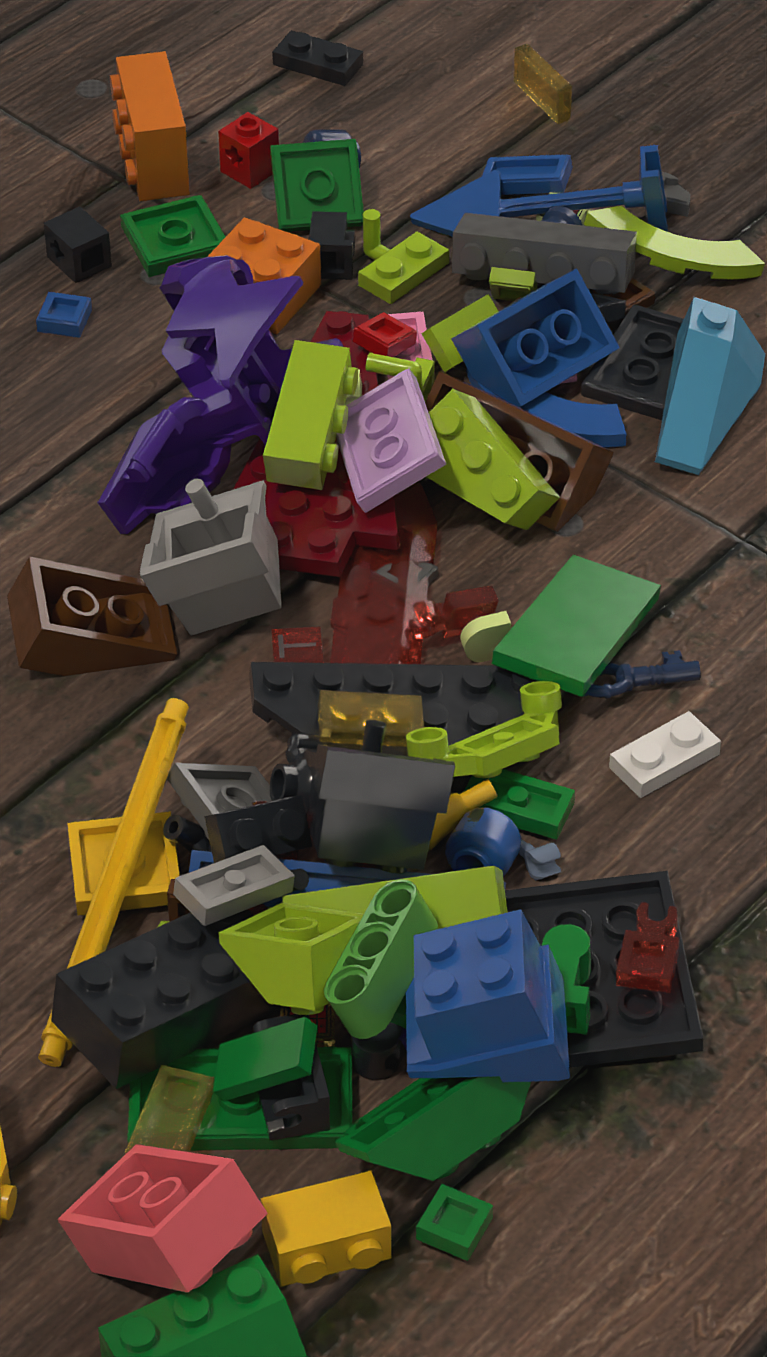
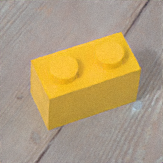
[260,1171,391,1287]

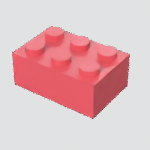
[57,1144,268,1293]

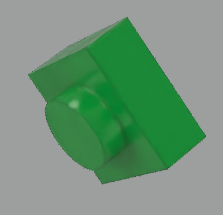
[416,1184,493,1261]

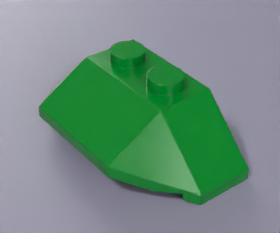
[335,1076,531,1181]

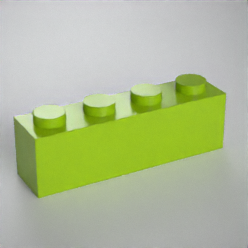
[282,866,508,929]

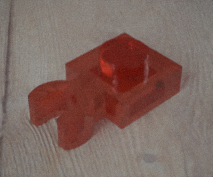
[408,585,499,639]
[616,902,679,993]

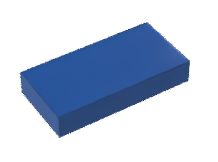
[482,155,573,195]

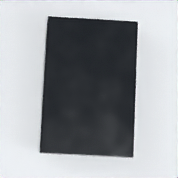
[581,304,684,420]

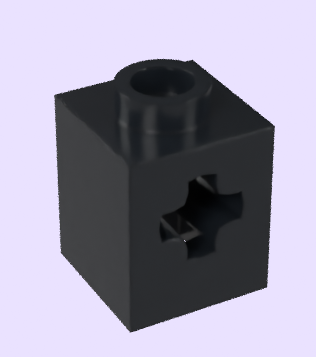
[44,206,112,283]

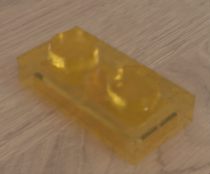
[318,690,424,747]

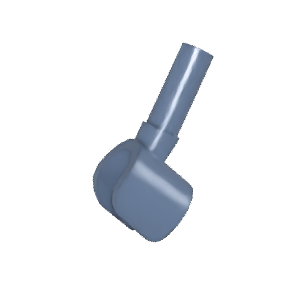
[519,839,561,880]

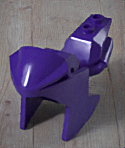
[97,255,343,534]

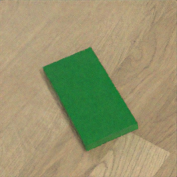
[491,555,661,697]
[127,1047,352,1151]

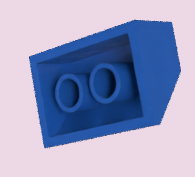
[451,268,620,407]

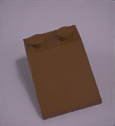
[7,557,177,676]

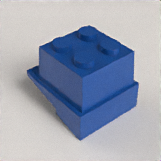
[406,909,570,1082]

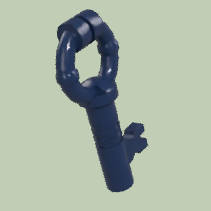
[584,650,701,699]

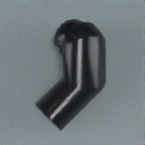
[163,815,212,853]

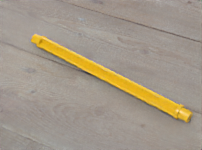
[38,698,189,1067]

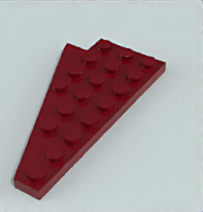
[233,311,400,577]

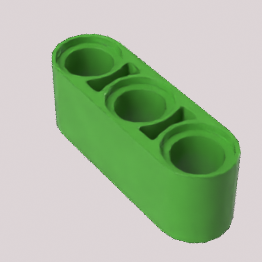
[324,879,438,1039]

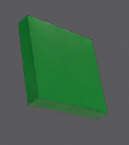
[270,139,364,232]
[120,195,225,277]

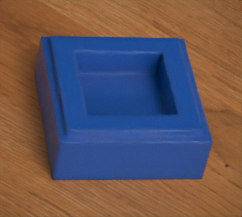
[36,292,92,338]

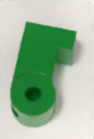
[542,924,591,1034]

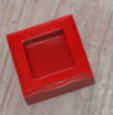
[352,312,417,357]

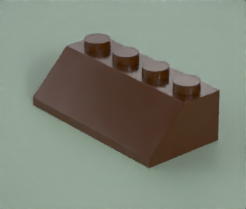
[425,371,614,532]

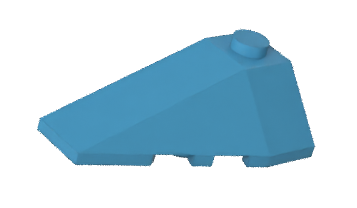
[655,297,766,475]

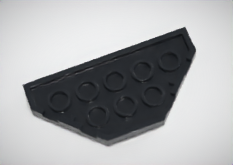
[249,662,537,791]

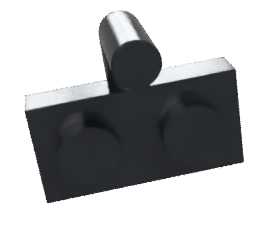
[204,795,312,891]

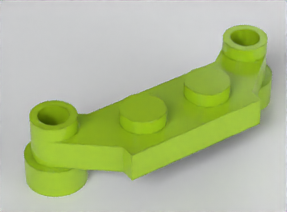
[406,681,562,778]

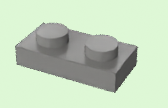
[173,845,295,926]

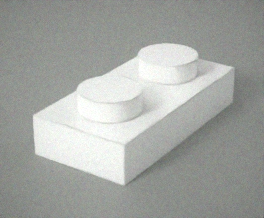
[609,711,721,798]

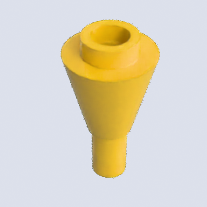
[429,779,498,850]

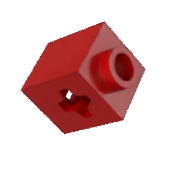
[218,112,279,189]

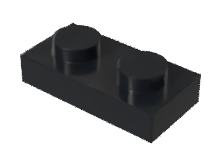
[272,30,363,86]

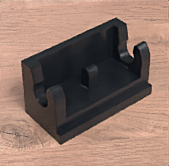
[253,1014,330,1141]

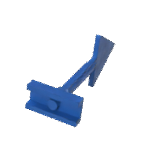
[410,145,668,237]

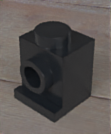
[309,211,355,280]

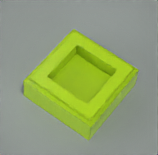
[489,267,538,301]

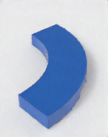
[466,367,627,447]

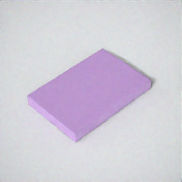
[336,368,446,513]

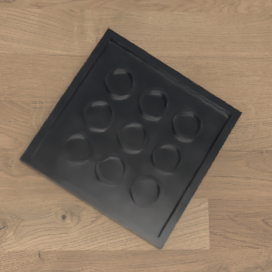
[505,870,703,1068]

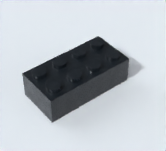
[51,909,284,1089]

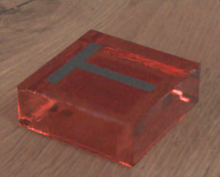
[271,626,323,663]

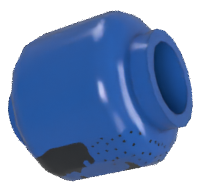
[445,808,521,877]

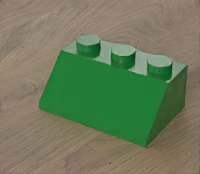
[98,1254,307,1357]

